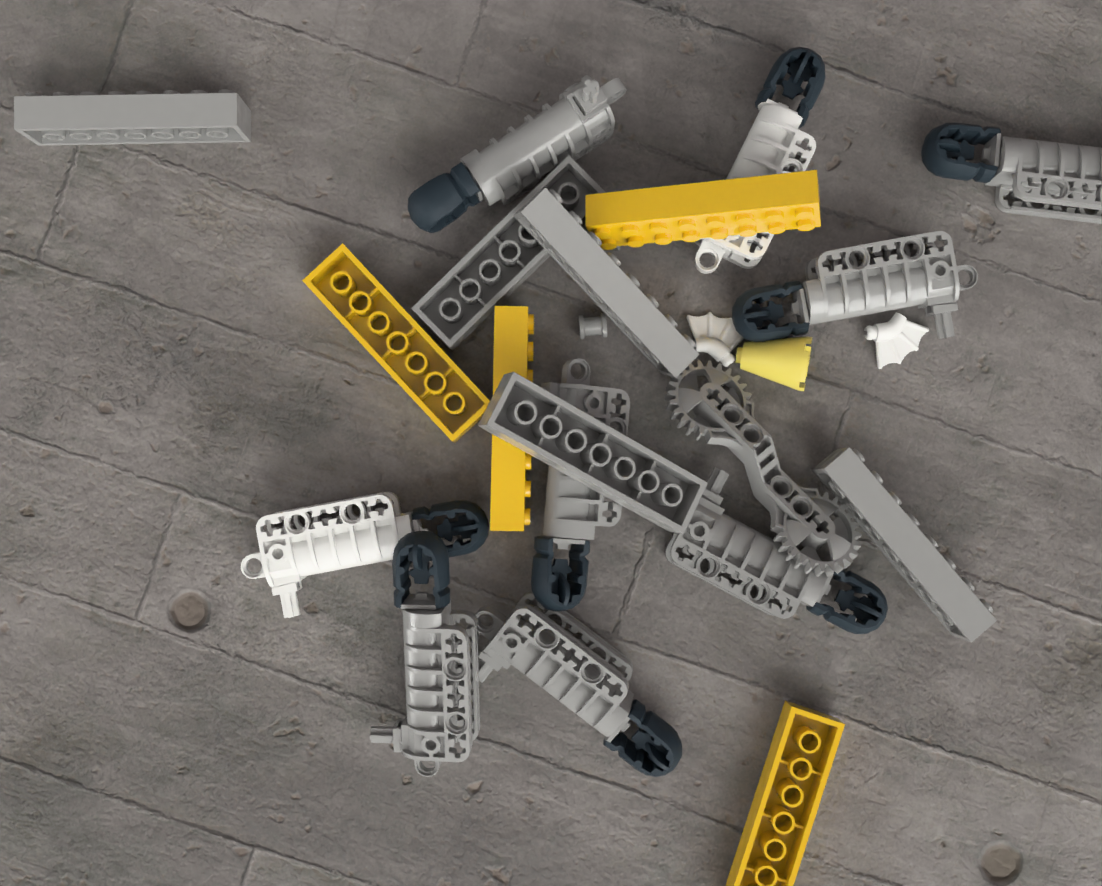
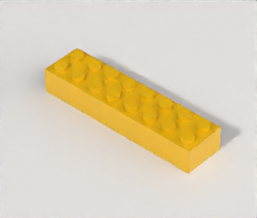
[585,170,821,250]
[302,243,490,443]
[490,306,534,531]
[725,700,845,886]

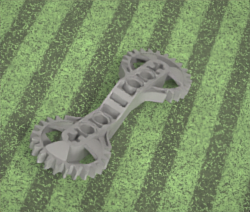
[664,360,862,577]

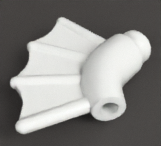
[686,312,744,367]
[864,312,929,369]

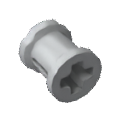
[578,313,607,339]

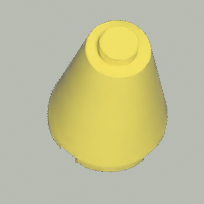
[736,336,812,392]

